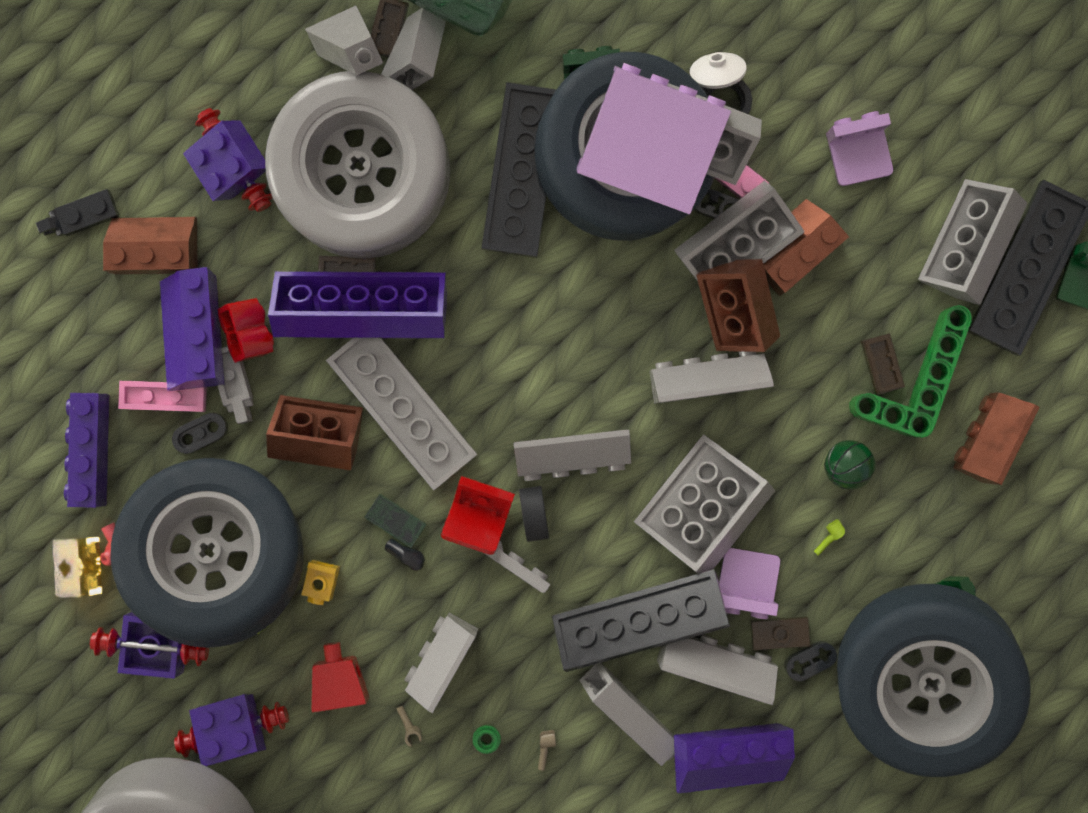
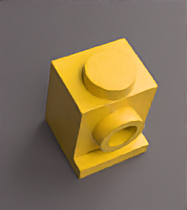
[301,560,340,605]

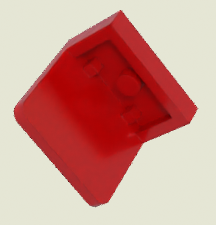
[441,476,515,555]

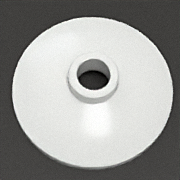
[690,52,747,89]

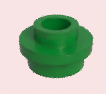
[473,725,501,754]

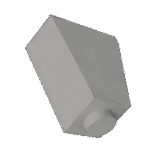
[381,7,446,90]

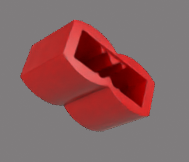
[218,298,274,363]

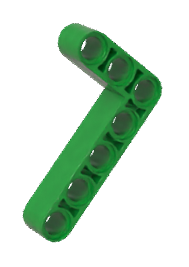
[849,305,972,438]

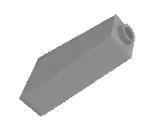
[305,6,383,75]
[580,663,675,766]

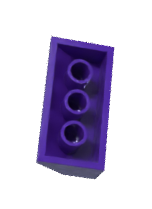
[160,267,225,391]
[674,723,795,794]

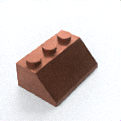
[763,199,849,296]
[103,217,197,275]
[696,259,781,352]
[953,392,1040,485]
[266,395,363,470]

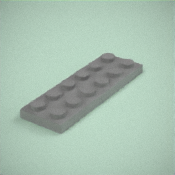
[326,338,477,490]

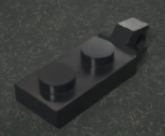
[36,189,119,236]

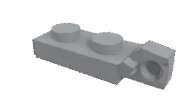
[218,346,254,424]
[484,541,550,593]

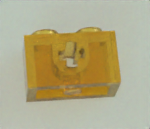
[53,537,102,597]

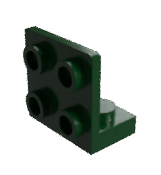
[1056,241,1088,310]

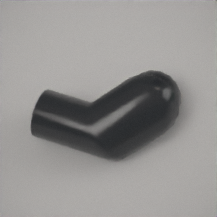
[384,539,425,571]

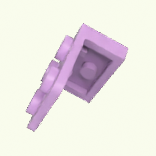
[826,111,893,186]
[719,548,780,619]

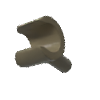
[396,706,422,747]
[538,730,556,771]

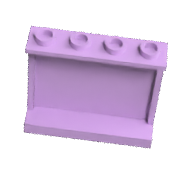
[577,63,731,214]

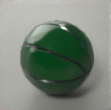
[824,440,876,490]

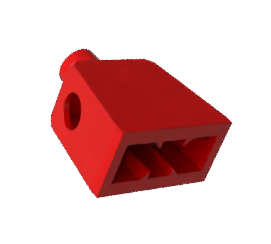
[311,642,369,712]

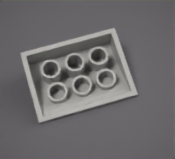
[634,434,775,574]

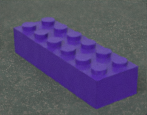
[268,272,447,338]

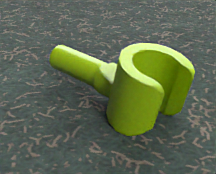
[814,519,845,556]

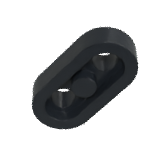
[172,413,228,454]

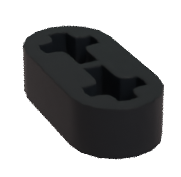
[784,641,837,681]

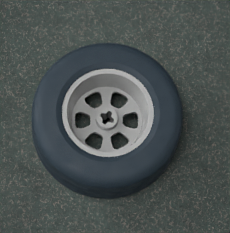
[535,52,715,241]
[110,458,304,648]
[837,584,1031,777]

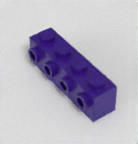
[64,393,109,508]

